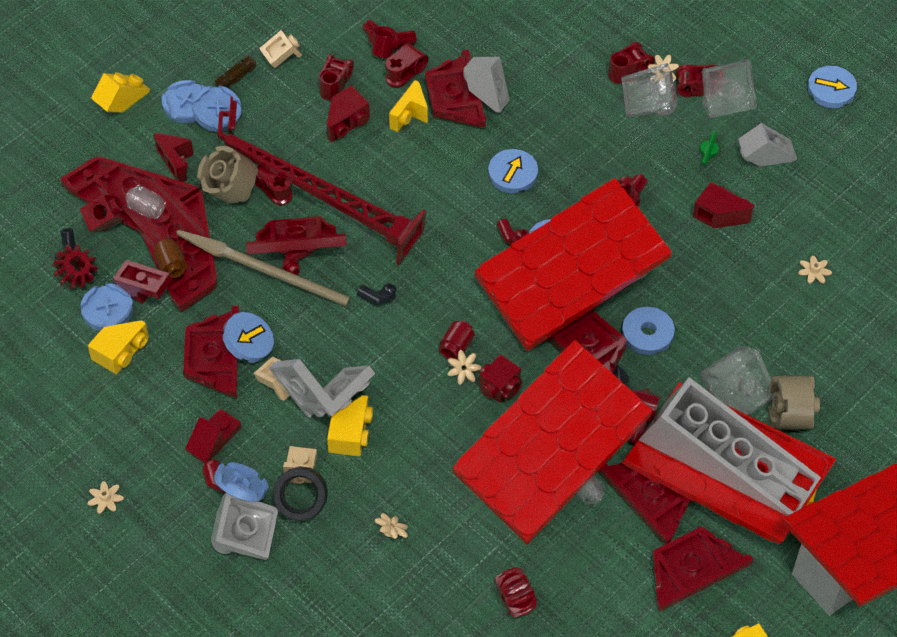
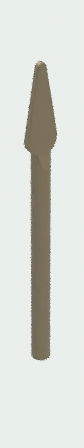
[177,230,350,307]

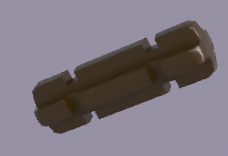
[215,55,256,88]

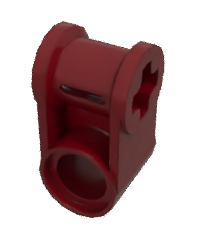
[608,42,655,84]
[385,43,429,88]
[319,54,354,101]
[676,64,723,97]
[255,165,293,206]

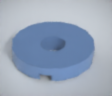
[622,307,675,356]

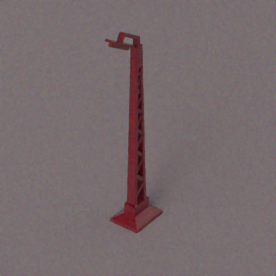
[218,96,426,266]

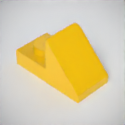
[389,80,428,132]

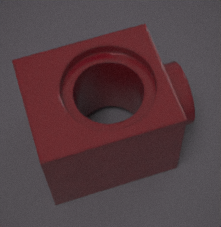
[80,194,126,232]

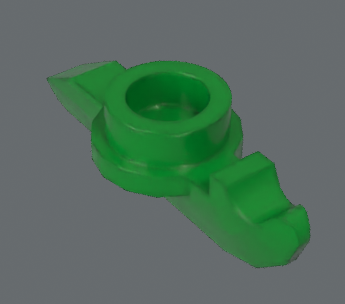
[700,130,719,165]

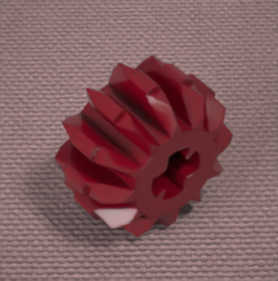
[52,245,98,289]
[495,567,537,618]

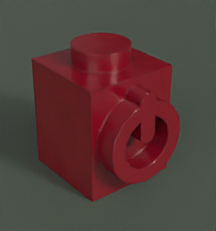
[479,354,523,403]

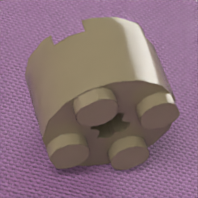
[197,146,258,204]
[768,376,820,430]

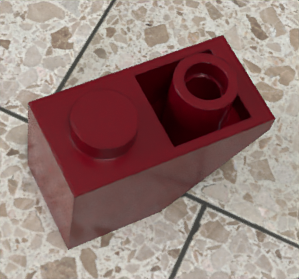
[327,85,370,143]
[693,182,755,229]

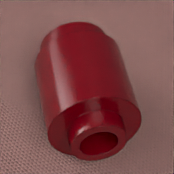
[439,321,475,360]

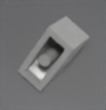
[464,57,510,112]
[738,123,797,167]

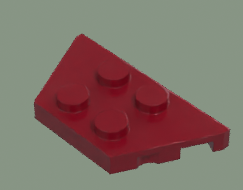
[425,49,486,128]
[246,216,347,254]
[183,305,240,397]
[547,310,627,374]
[599,463,691,544]
[652,527,754,612]

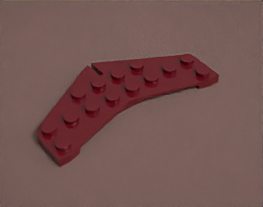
[60,157,218,312]

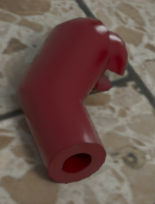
[497,219,529,244]
[282,249,312,275]
[202,459,226,494]

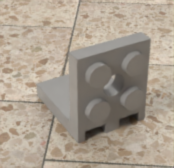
[269,359,375,418]

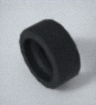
[273,466,328,521]

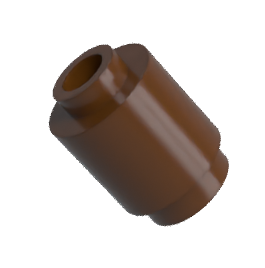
[154,239,187,278]

